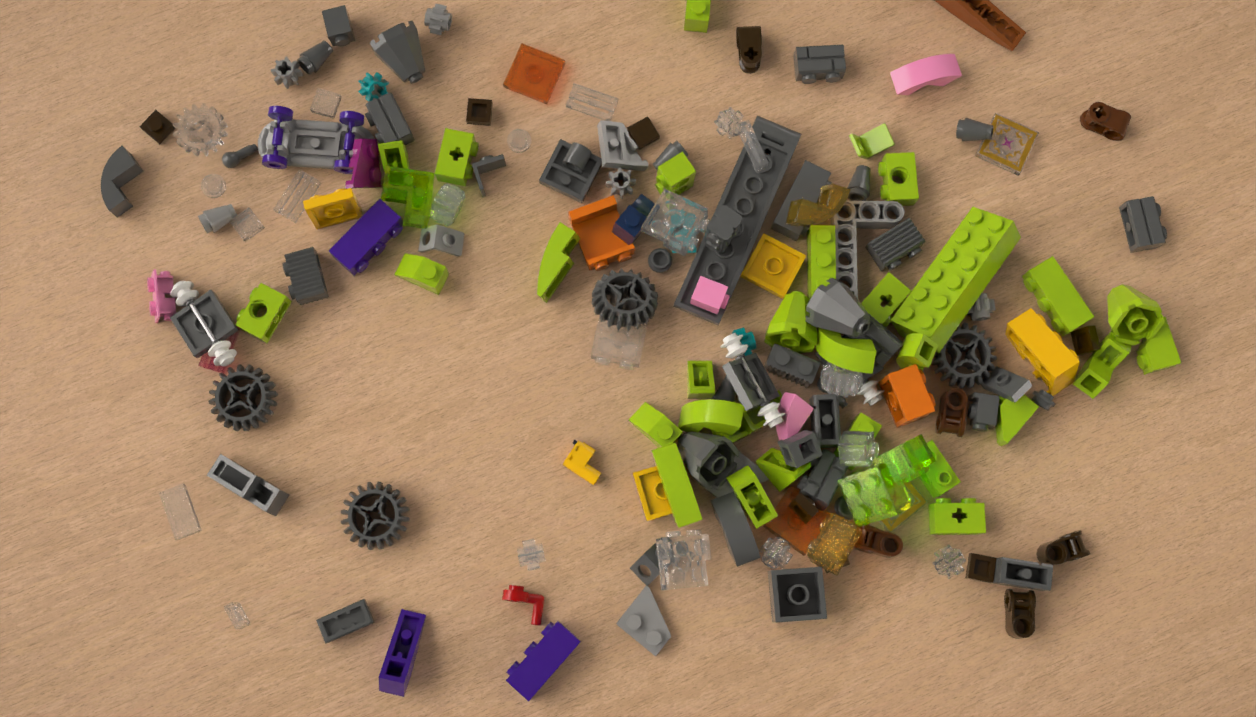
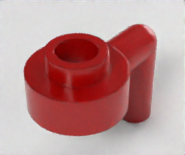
[502,585,544,626]

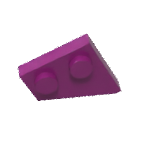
[345,138,382,189]

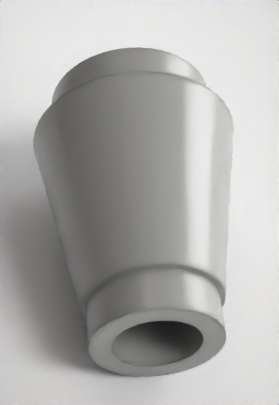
[198,204,238,234]

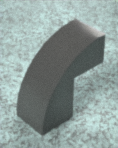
[101,145,144,218]
[710,491,761,567]

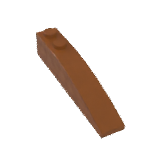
[934,0,1026,51]

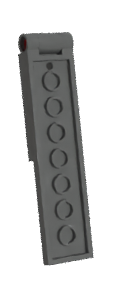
[673,115,802,326]

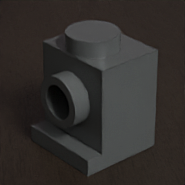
[967,392,999,431]
[777,430,823,468]

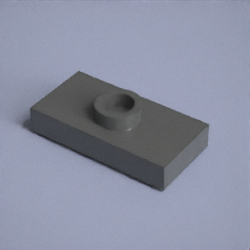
[981,366,1032,403]
[316,599,375,644]

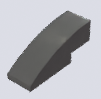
[207,454,289,516]

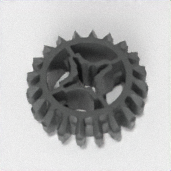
[592,268,658,331]
[931,323,997,389]
[208,364,278,432]
[341,481,410,550]

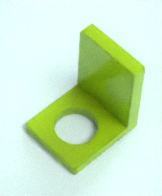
[849,123,895,160]

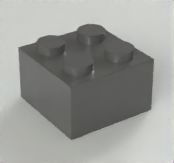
[768,567,827,623]

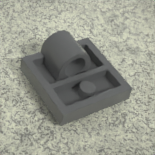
[539,139,602,203]

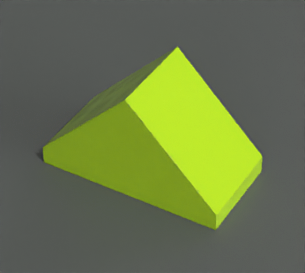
[378,140,412,189]
[687,361,715,399]
[756,448,811,492]

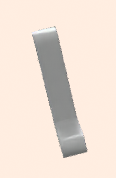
[830,200,905,299]

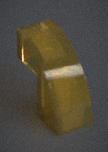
[785,184,850,227]

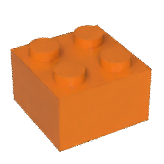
[878,364,936,428]

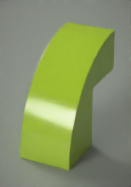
[815,328,876,374]
[1073,331,1132,399]
[896,333,938,371]
[678,399,744,436]

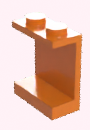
[568,195,635,271]

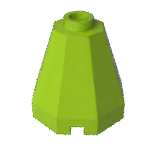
[1107,284,1165,345]
[764,291,818,354]

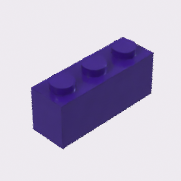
[329,199,404,276]
[506,621,581,702]

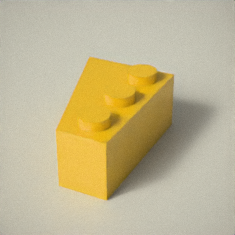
[1005,308,1080,396]

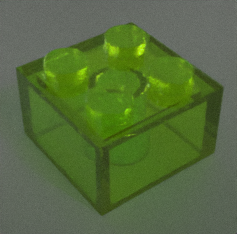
[837,458,913,527]

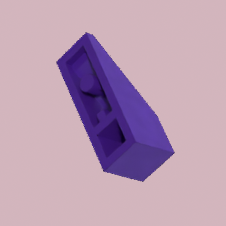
[378,609,426,697]

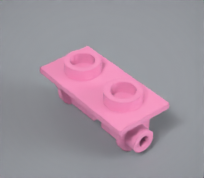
[147,269,177,323]

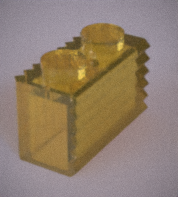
[807,512,862,576]

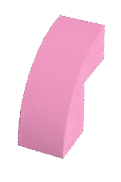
[890,54,962,95]
[776,392,814,448]

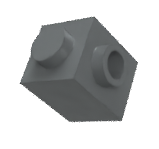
[322,5,356,47]

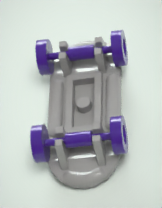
[258,106,374,174]

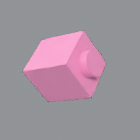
[690,276,730,314]

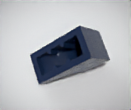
[612,193,660,245]

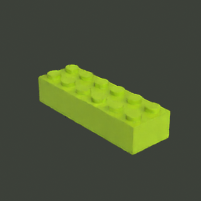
[891,207,1021,353]

